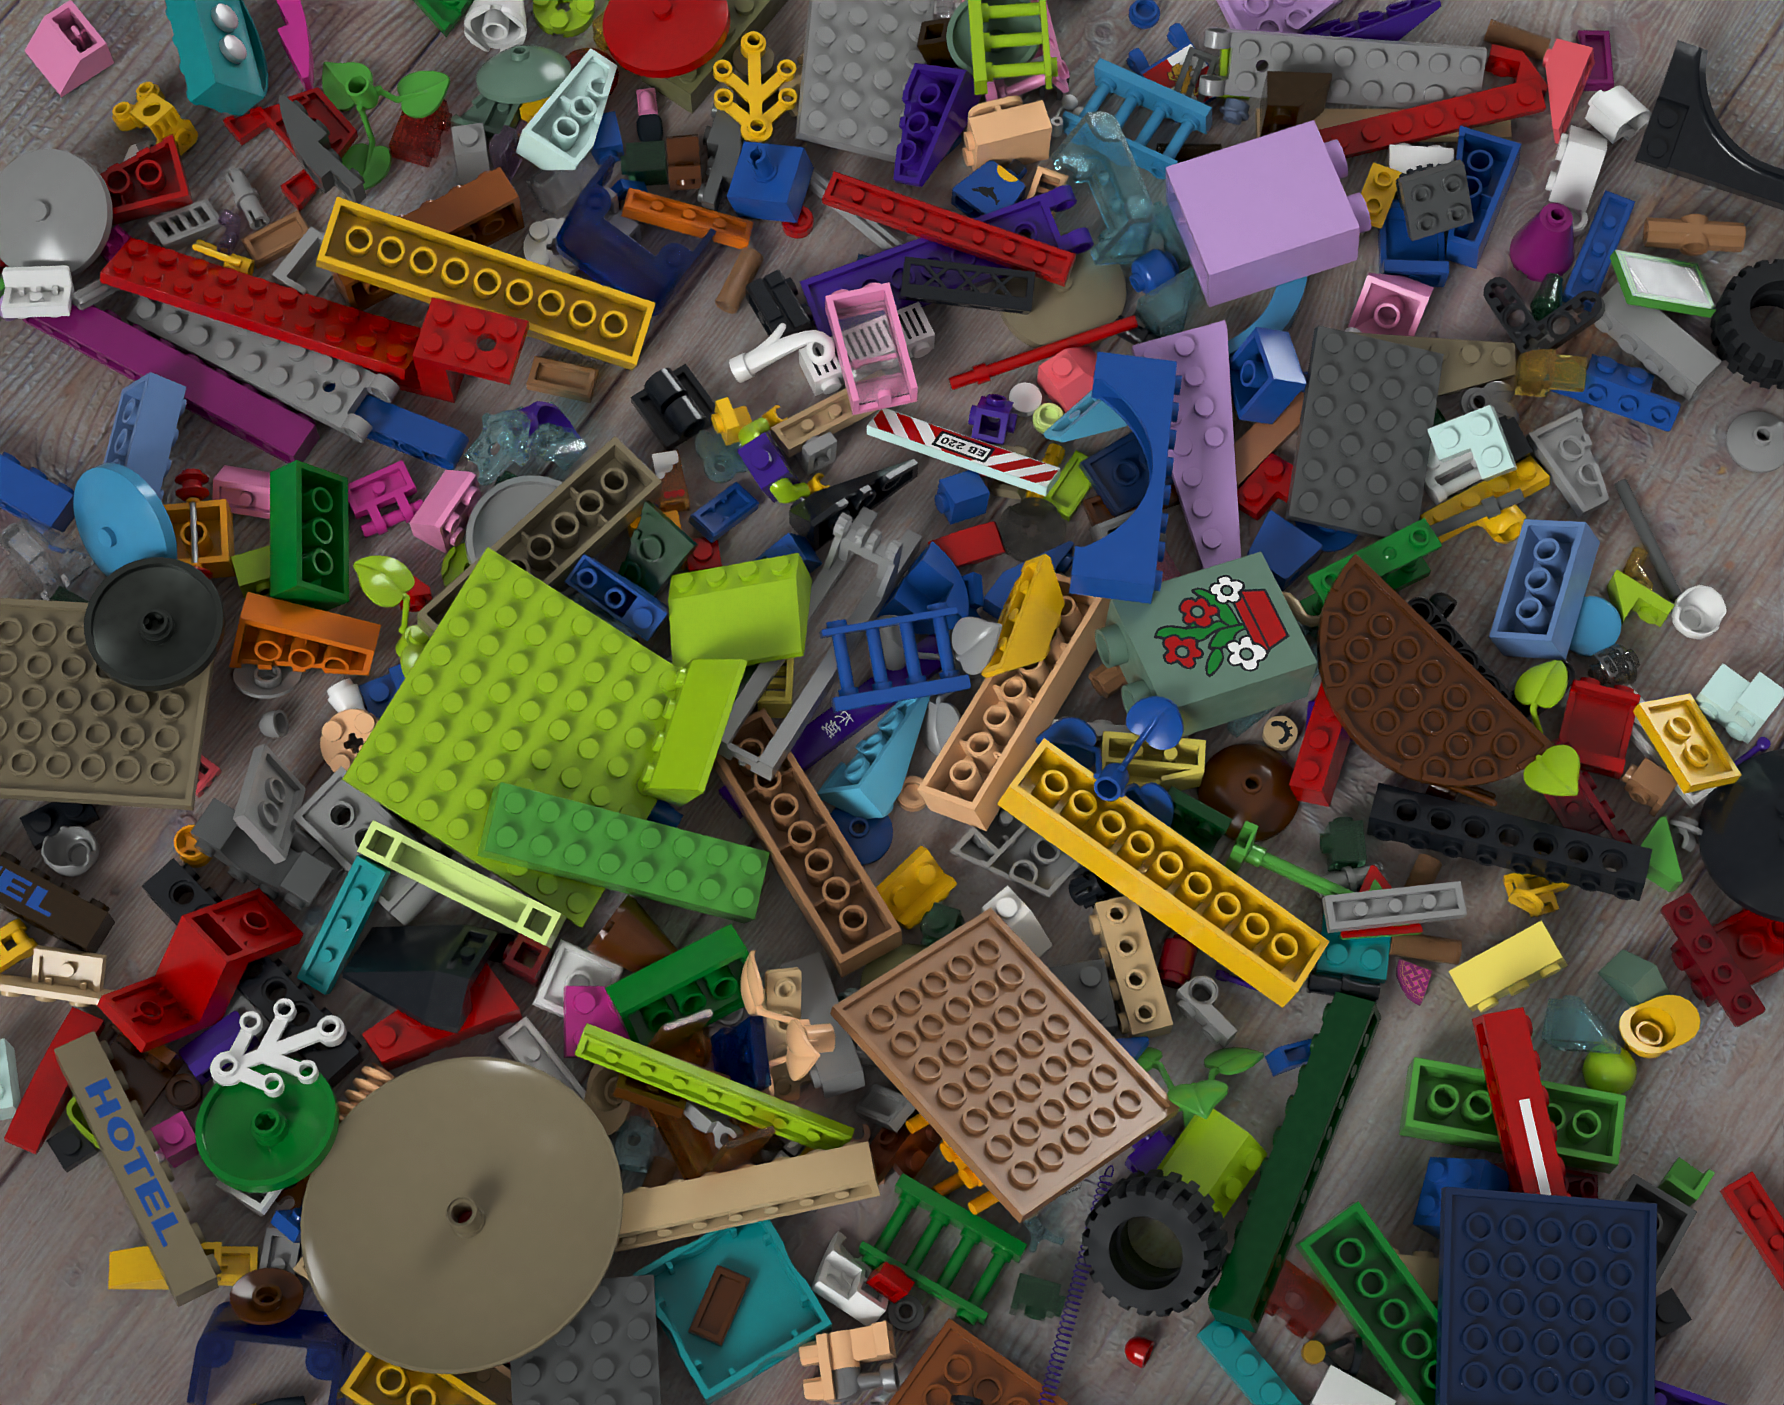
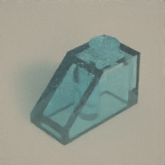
[1135,267,1195,337]
[1541,995,1622,1054]

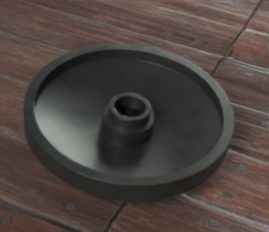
[84,557,226,691]

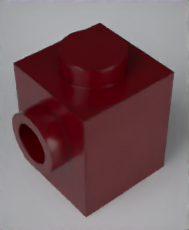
[502,933,553,987]

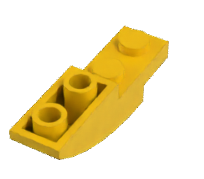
[108,1242,258,1290]

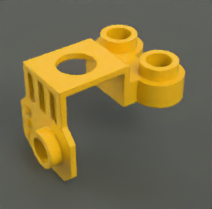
[112,82,198,155]

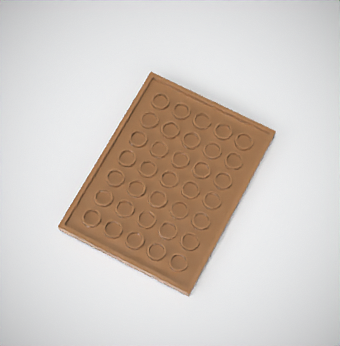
[830,908,1180,1224]

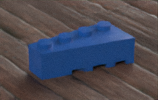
[1445,126,1521,269]

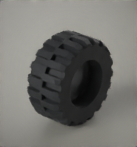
[1710,259,1784,389]
[1082,1169,1228,1317]

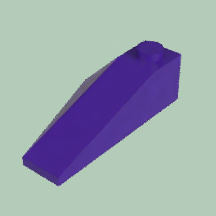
[1301,0,1441,41]

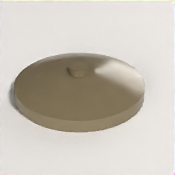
[996,232,1126,348]

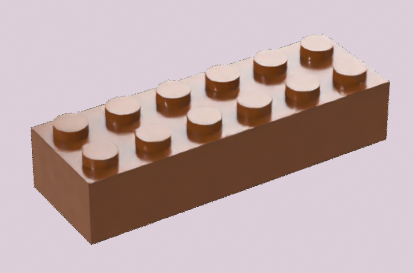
[331,167,525,311]

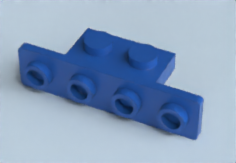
[1546,354,1681,432]

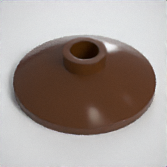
[230,1268,304,1325]

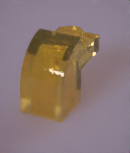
[1514,349,1587,397]

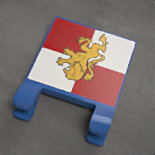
[1126,23,1216,123]

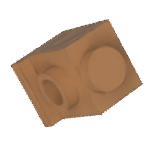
[1621,757,1678,817]

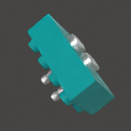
[165,0,268,117]

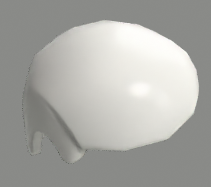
[1671,585,1726,640]

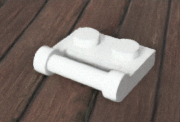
[1424,443,1483,505]

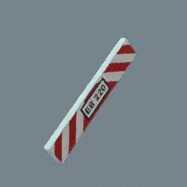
[867,408,1061,496]

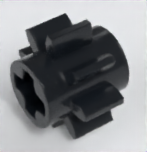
[1069,866,1112,909]

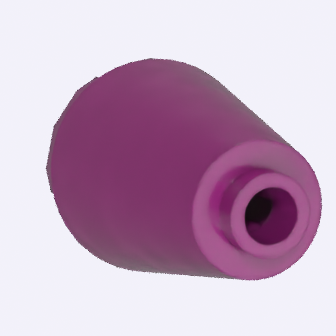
[1509,203,1574,283]

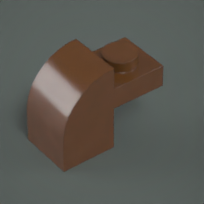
[666,134,702,191]

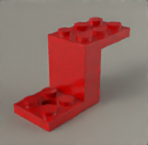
[363,297,530,403]
[97,888,304,1053]

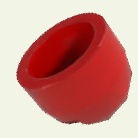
[1125,1336,1154,1368]

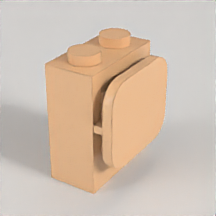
[962,96,1052,172]

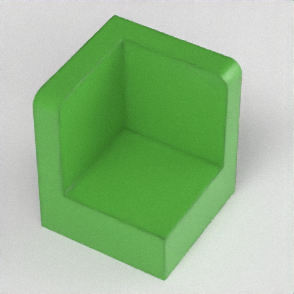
[1657,1157,1715,1207]

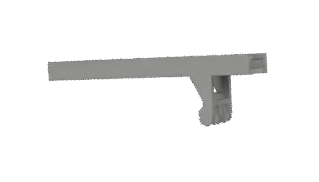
[717,506,922,781]

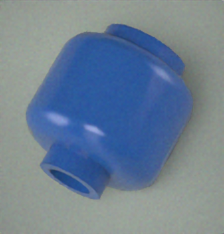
[1129,248,1179,297]

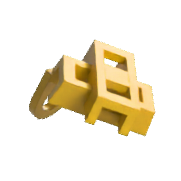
[1503,852,1570,918]

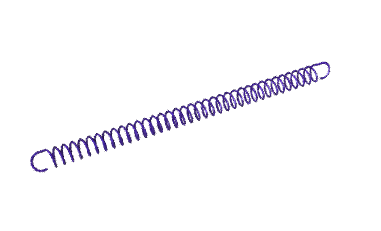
[1038,1165,1114,1405]

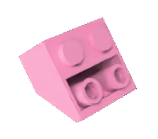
[24,0,114,98]
[410,470,482,554]

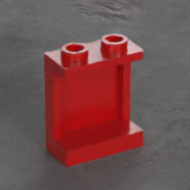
[1558,677,1641,780]

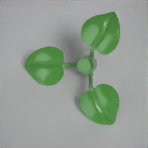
[322,62,450,190]
[1137,1047,1264,1128]

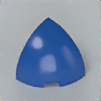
[877,541,969,635]

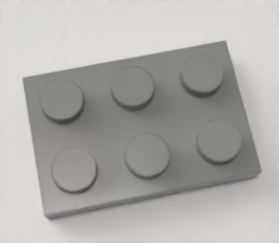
[233,743,306,864]

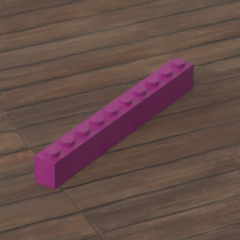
[22,303,320,464]

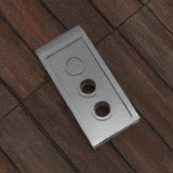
[292,766,439,926]

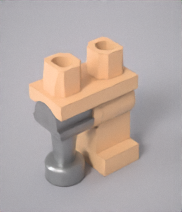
[799,1321,900,1405]

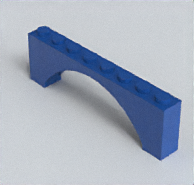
[1069,351,1182,604]

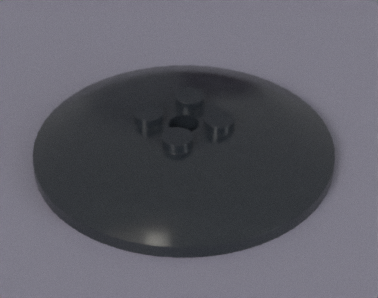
[1698,749,1784,923]

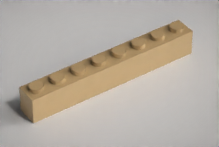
[614,1141,880,1253]

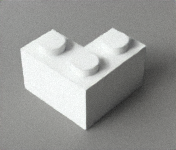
[1545,125,1608,212]

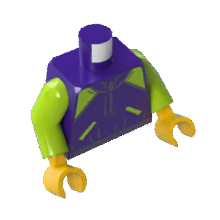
[737,405,831,504]

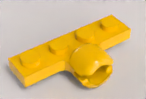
[1420,456,1550,544]

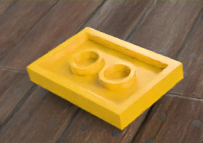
[1633,693,1741,794]

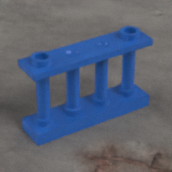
[819,602,971,713]

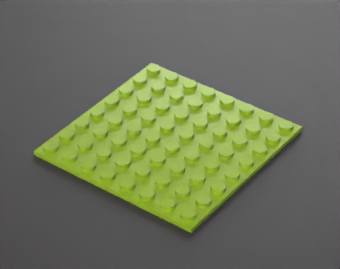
[342,547,679,928]

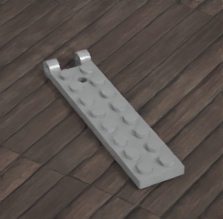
[1198,27,1487,108]
[126,296,400,443]

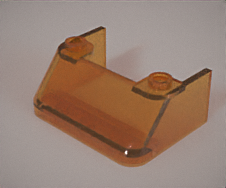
[647,1009,776,1180]

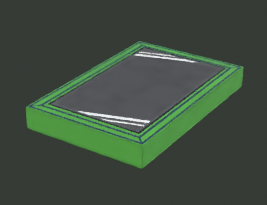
[1610,250,1716,318]

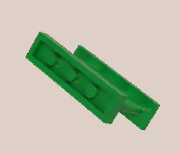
[1300,518,1442,634]
[859,1173,1028,1326]

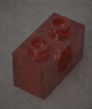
[1265,1259,1337,1340]

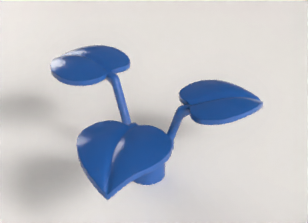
[1035,696,1184,827]

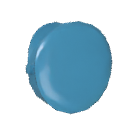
[1569,596,1621,657]

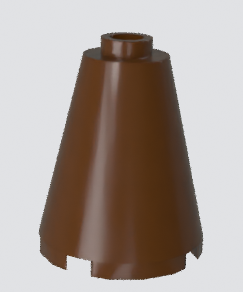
[587,894,678,973]

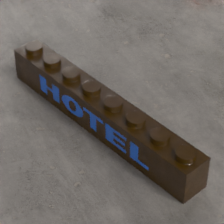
[0,851,115,953]

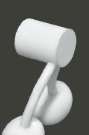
[1051,94,1084,137]

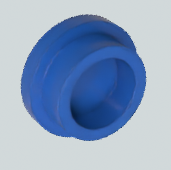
[1128,0,1160,29]

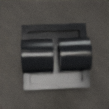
[631,363,715,451]

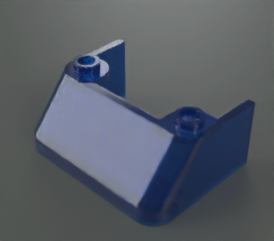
[555,155,716,316]
[187,1301,355,1405]

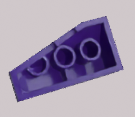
[893,63,982,187]

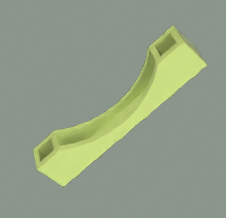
[357,820,567,948]

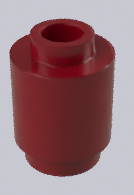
[1157,934,1198,989]

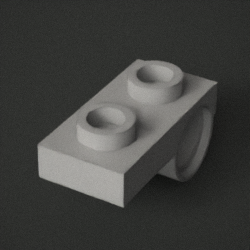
[1175,975,1238,1048]

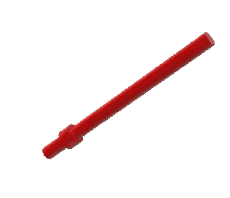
[948,315,1138,390]

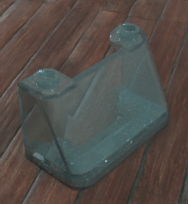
[1051,112,1156,266]

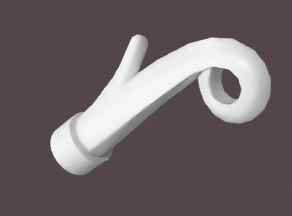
[729,323,835,383]

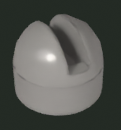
[258,710,288,738]

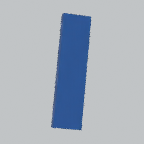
[1560,190,1635,312]

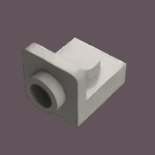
[793,431,837,476]

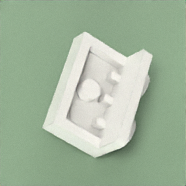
[1,265,75,319]

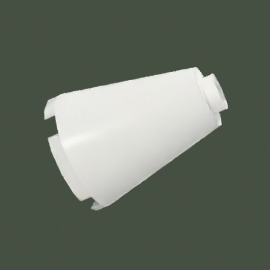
[464,0,527,52]

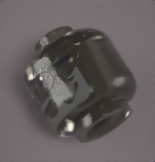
[1586,643,1640,688]

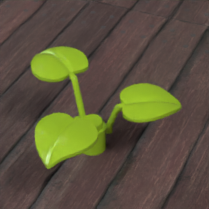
[353,555,430,677]
[1514,660,1580,796]

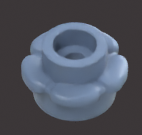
[1219,98,1250,125]

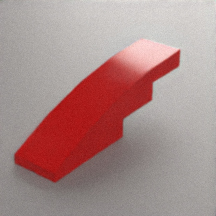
[4,1007,105,1155]

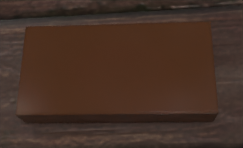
[688,1264,751,1347]

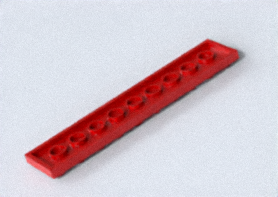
[100,237,421,380]

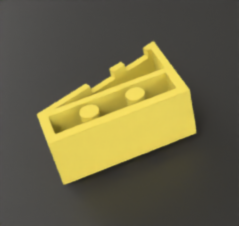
[1100,731,1206,792]
[1449,920,1568,1013]

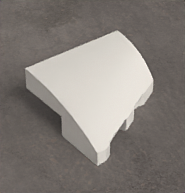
[811,1231,889,1326]

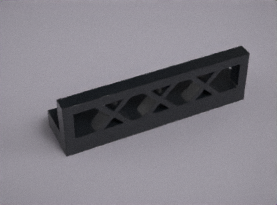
[898,256,1036,315]

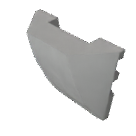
[949,808,1080,898]

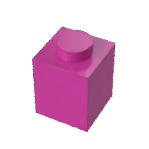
[150,1111,199,1168]

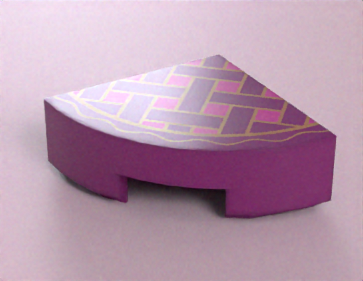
[1396,959,1432,1006]

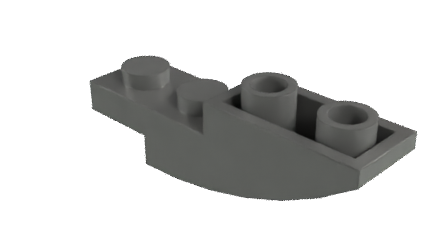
[697,88,742,211]
[279,94,366,204]

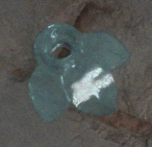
[695,430,749,483]

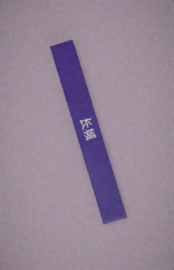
[718,634,942,819]

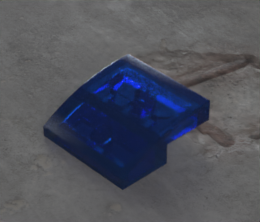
[710,1016,772,1091]

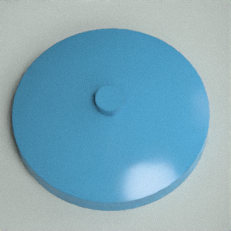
[73,463,177,577]

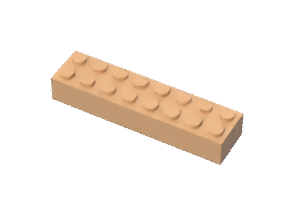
[917,573,1110,831]

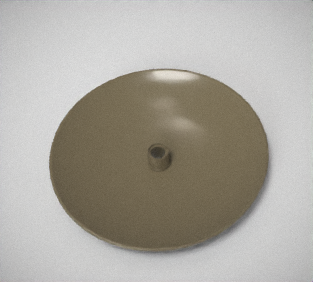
[300,1057,623,1374]

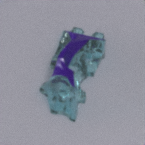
[464,401,589,486]

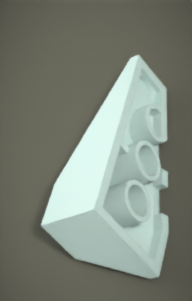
[516,48,617,170]

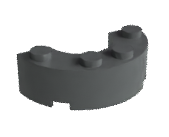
[190,798,333,910]

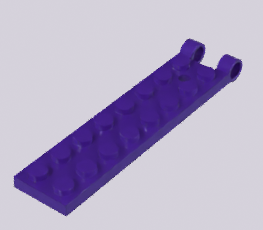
[799,185,1094,337]

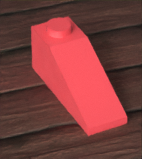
[1543,38,1595,144]

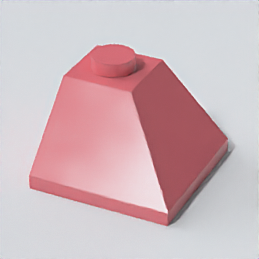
[1037,346,1097,413]

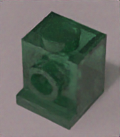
[920,902,965,946]
[1009,1273,1066,1321]

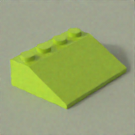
[668,553,812,668]
[640,659,748,807]

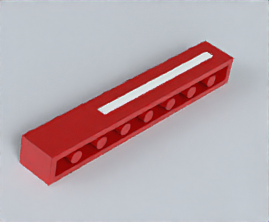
[1472,1007,1571,1197]

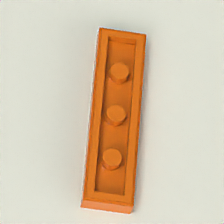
[621,188,754,249]

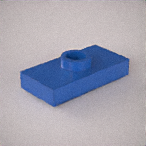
[688,482,759,543]

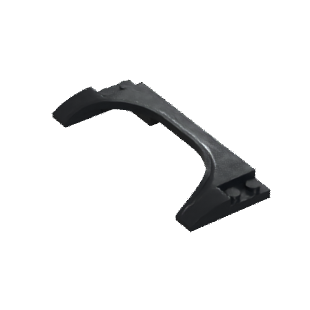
[1635,40,1784,210]

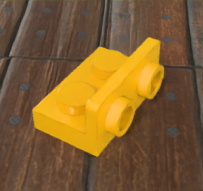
[1359,162,1402,236]
[876,845,957,929]

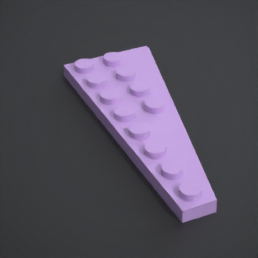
[1131,320,1241,569]

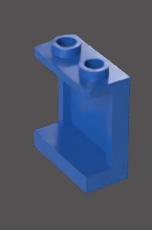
[1378,199,1449,287]

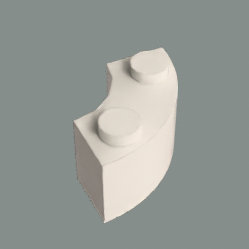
[1585,86,1652,144]

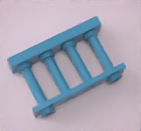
[1062,58,1212,180]

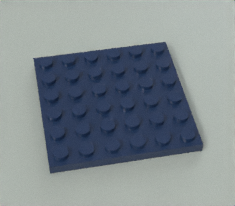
[1435,1187,1657,1405]

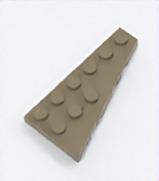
[1350,332,1516,397]

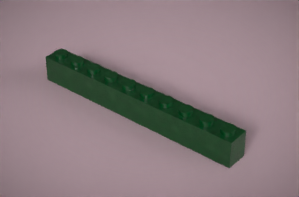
[1208,992,1381,1333]

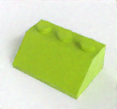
[1157,1108,1268,1218]

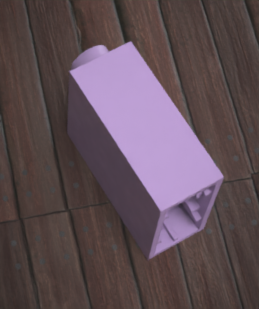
[1165,120,1371,307]

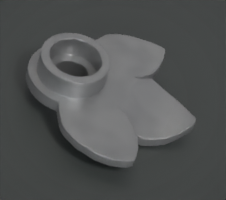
[1459,381,1520,425]

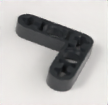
[1483,277,1605,361]

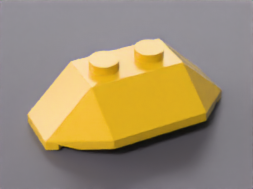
[981,554,1065,678]

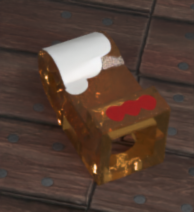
[652,449,691,513]

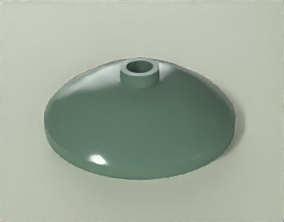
[946,0,1041,80]
[476,45,571,104]

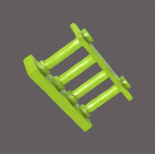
[968,0,1058,95]

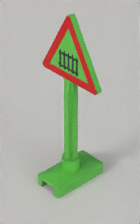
[1225,821,1423,940]

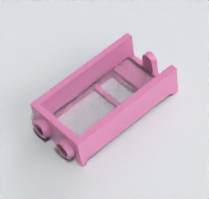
[825,282,918,415]

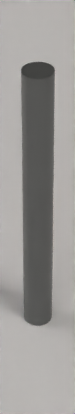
[1614,479,1682,601]

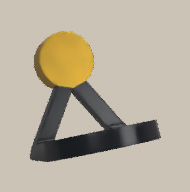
[1301,1334,1363,1378]

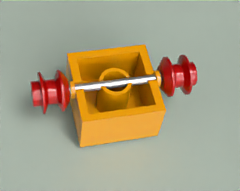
[164,468,236,580]

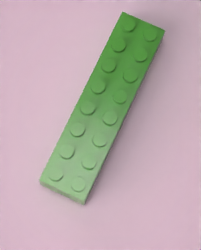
[477,782,770,924]

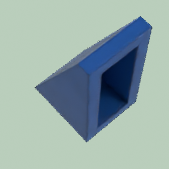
[1265,1038,1312,1077]

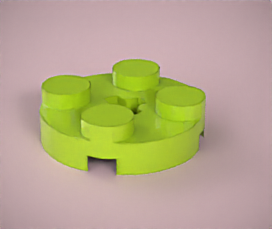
[532,0,596,38]

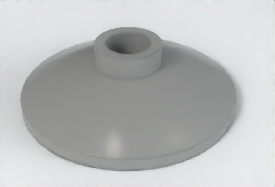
[1726,411,1784,473]
[233,664,302,699]

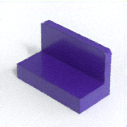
[179,1011,260,1085]

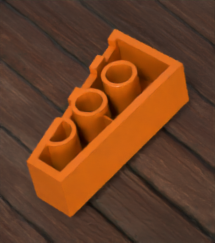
[229,592,381,676]

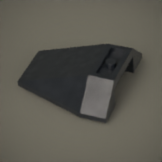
[342,925,515,1034]

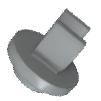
[1669,815,1703,852]

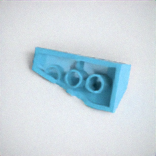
[817,696,930,819]

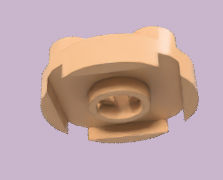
[320,709,380,773]

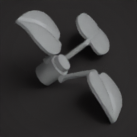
[877,615,1002,756]

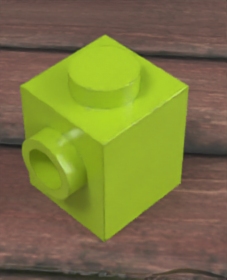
[231,545,270,598]

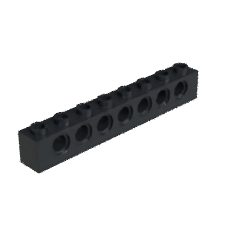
[1367,783,1652,901]
[142,858,364,1089]

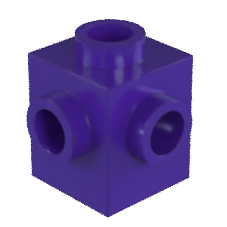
[968,394,1018,445]

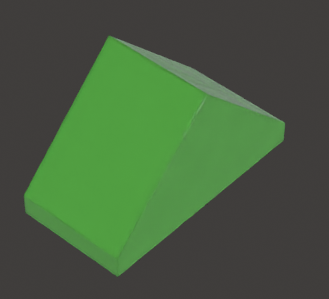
[1640,816,1683,892]

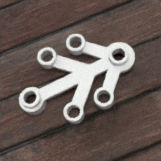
[210,998,347,1098]

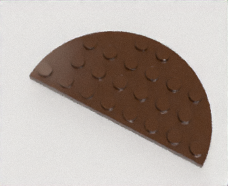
[1317,554,1554,787]

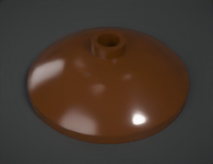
[1197,743,1300,842]

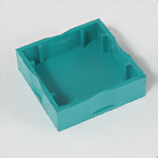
[633,1219,832,1405]

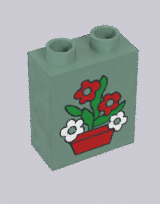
[1095,551,1318,737]

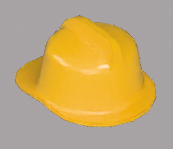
[1619,995,1701,1059]

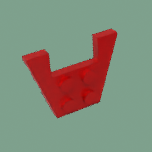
[223,87,358,212]

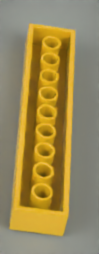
[316,197,656,370]
[997,739,1330,1008]

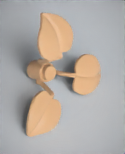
[741,950,835,1097]

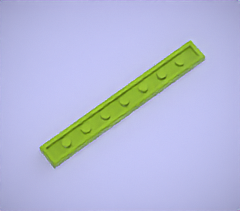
[574,1023,855,1150]

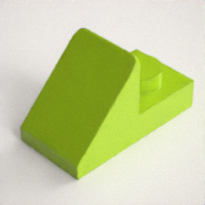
[1607,570,1675,627]

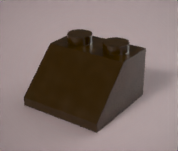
[1260,71,1332,137]

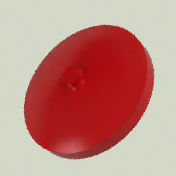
[602,0,730,78]

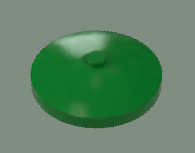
[195,1057,339,1193]

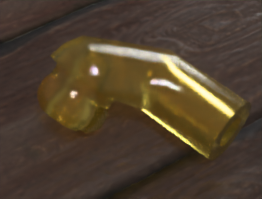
[1622,547,1653,591]

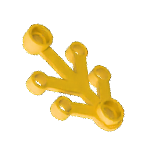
[713,31,798,143]

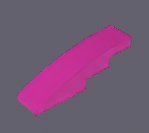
[276,0,314,91]

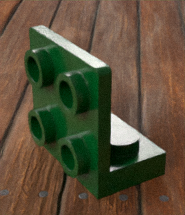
[1168,786,1233,856]

